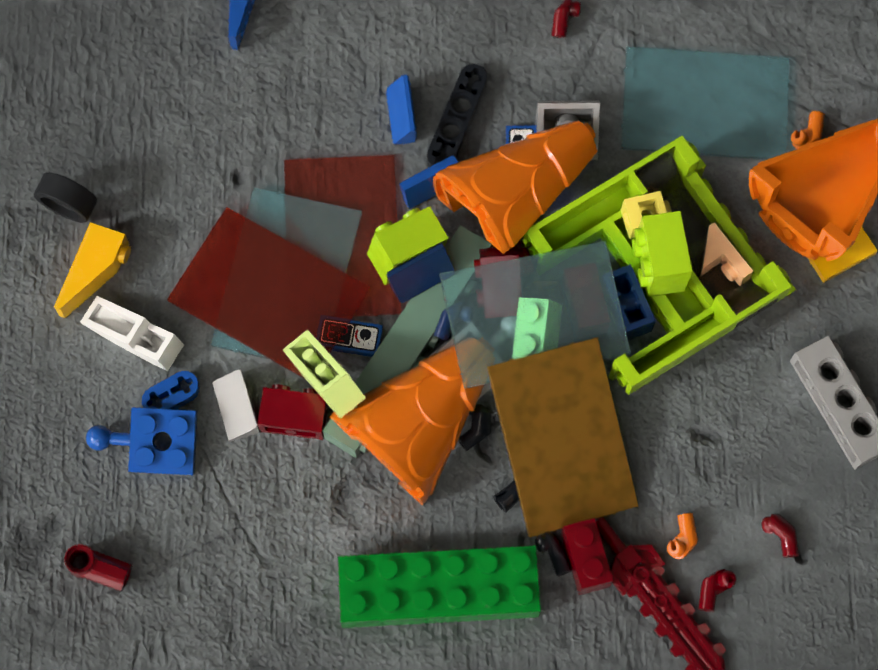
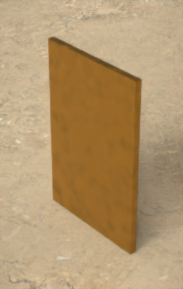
[487,337,639,537]

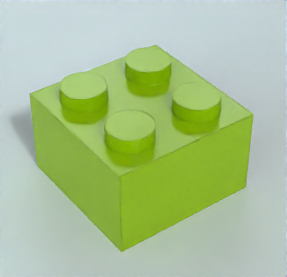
[367,206,449,285]
[632,211,693,297]

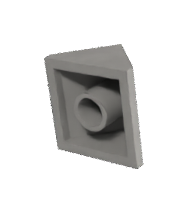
[535,101,600,160]

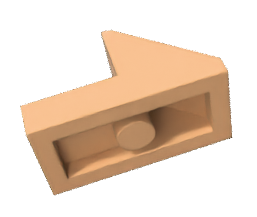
[701,222,753,286]

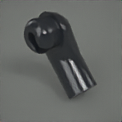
[458,404,492,451]
[535,532,572,577]

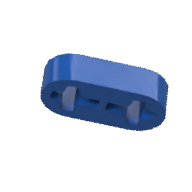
[142,371,200,409]

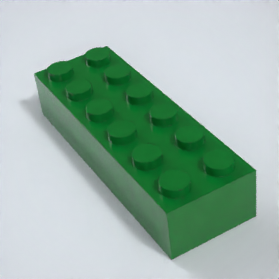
[338,546,541,628]

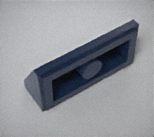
[386,243,455,303]

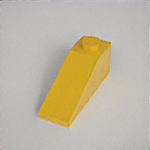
[54,222,131,318]

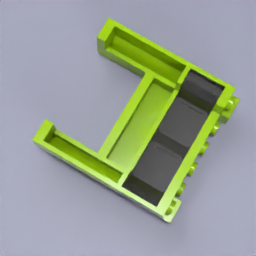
[523,135,796,395]

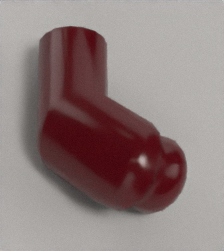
[551,0,581,38]
[761,514,799,558]
[698,569,736,612]

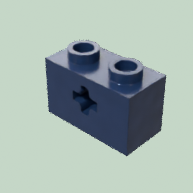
[600,264,656,342]

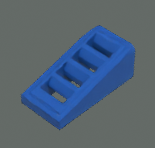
[228,0,255,49]

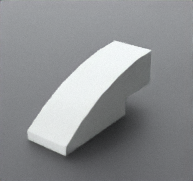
[80,296,184,371]

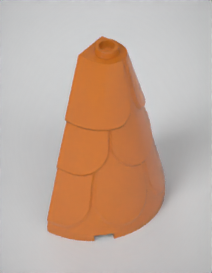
[749,118,878,261]
[433,120,598,254]
[330,338,495,505]

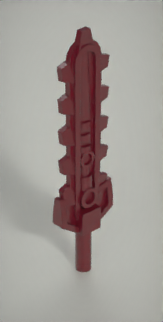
[596,517,726,670]

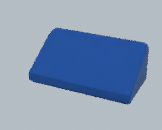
[386,74,416,145]

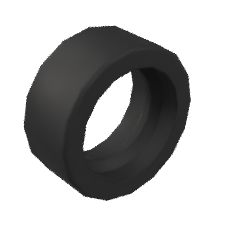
[34,172,97,223]

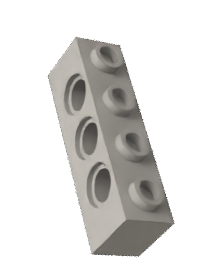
[790,336,878,470]

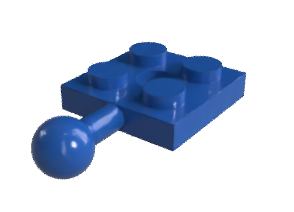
[86,407,198,475]

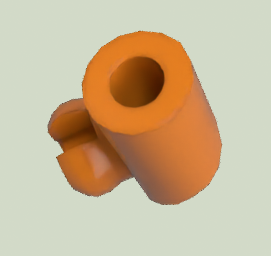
[791,111,825,149]
[667,513,698,559]

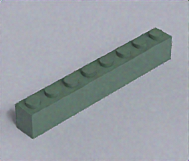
[323,225,492,458]

